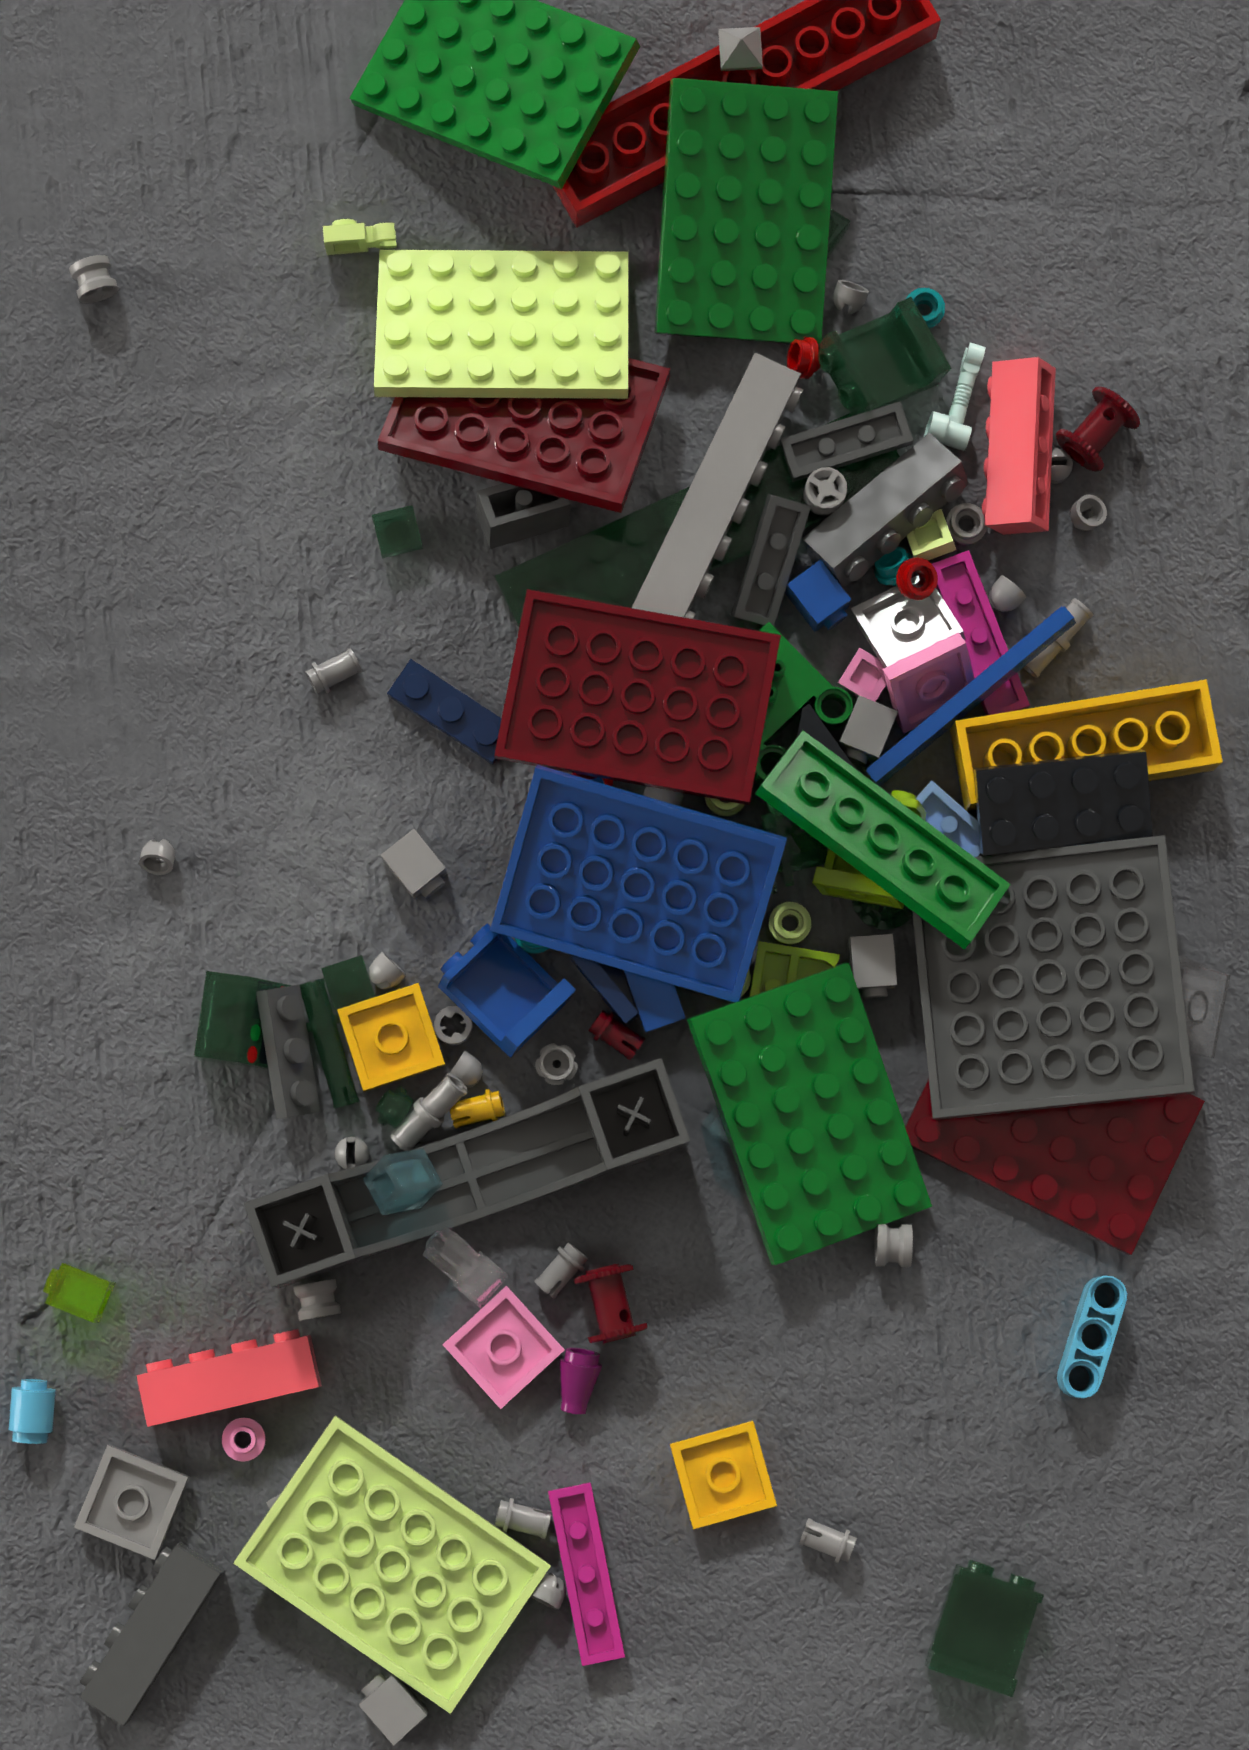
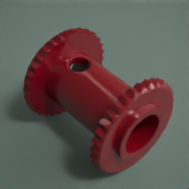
[1056,386,1140,472]
[574,1263,648,1344]

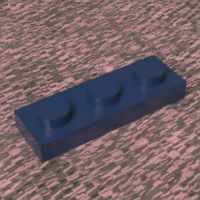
[387,659,502,765]

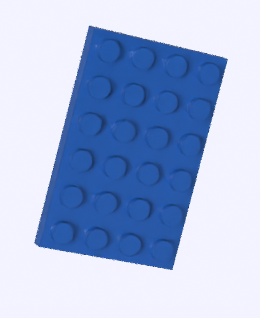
[490,765,787,1003]

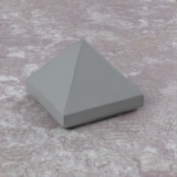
[718,27,763,71]

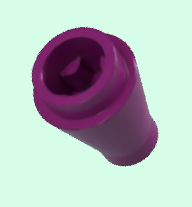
[560,1348,602,1414]

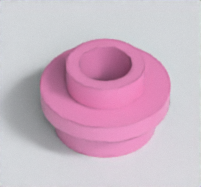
[222,1417,266,1462]

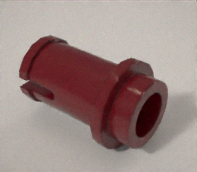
[588,1010,645,1061]

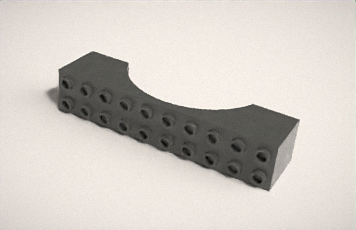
[244,1058,690,1288]

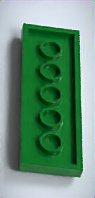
[755,730,1011,950]

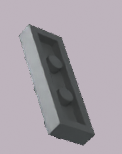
[779,402,914,482]
[731,493,811,626]
[256,984,320,1119]

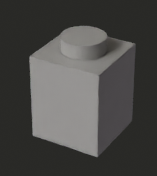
[838,695,898,766]
[381,829,448,900]
[847,934,897,999]
[359,1672,429,1746]

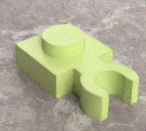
[323,219,397,255]

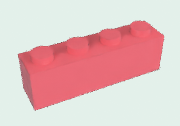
[982,357,1056,535]
[136,1329,322,1427]

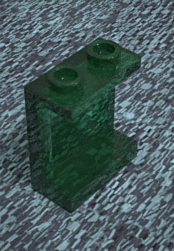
[818,297,951,416]
[925,1559,1044,1697]

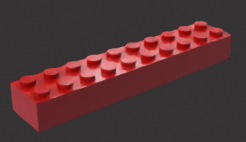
[552,0,941,228]

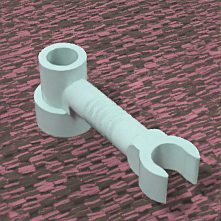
[923,343,986,451]

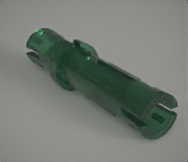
[300,978,360,1109]

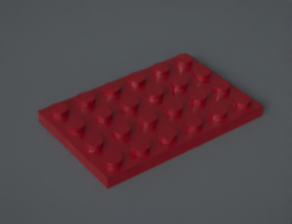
[378,358,670,513]
[494,589,781,805]
[905,1078,1205,1255]

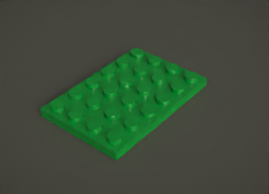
[349,0,641,189]
[655,78,838,345]
[687,963,932,1265]

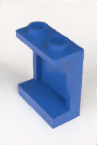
[438,923,576,1058]

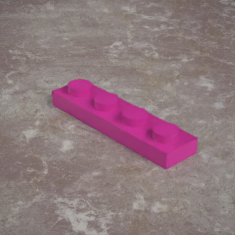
[932,550,1030,716]
[548,1482,625,1666]

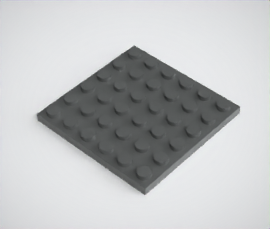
[912,835,1195,1120]

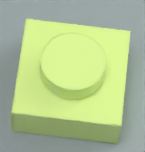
[907,509,956,560]

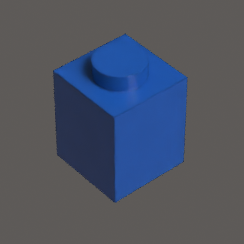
[785,559,851,632]

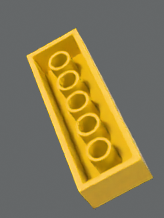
[950,679,1223,811]

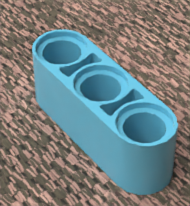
[1057,1276,1127,1398]

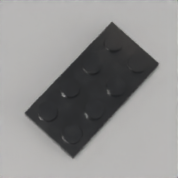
[973,750,1153,855]

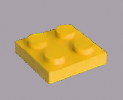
[337,983,445,1092]
[670,1420,777,1529]

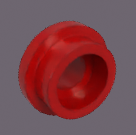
[787,337,822,379]
[896,558,938,600]

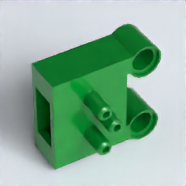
[754,622,853,785]

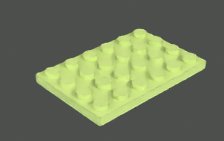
[374,250,628,399]
[233,1415,551,1714]

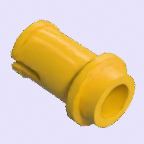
[450,1089,505,1129]

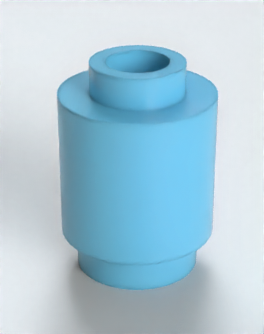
[9,1379,56,1444]

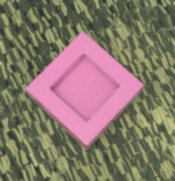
[837,648,886,702]

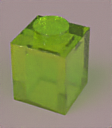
[43,1263,116,1323]

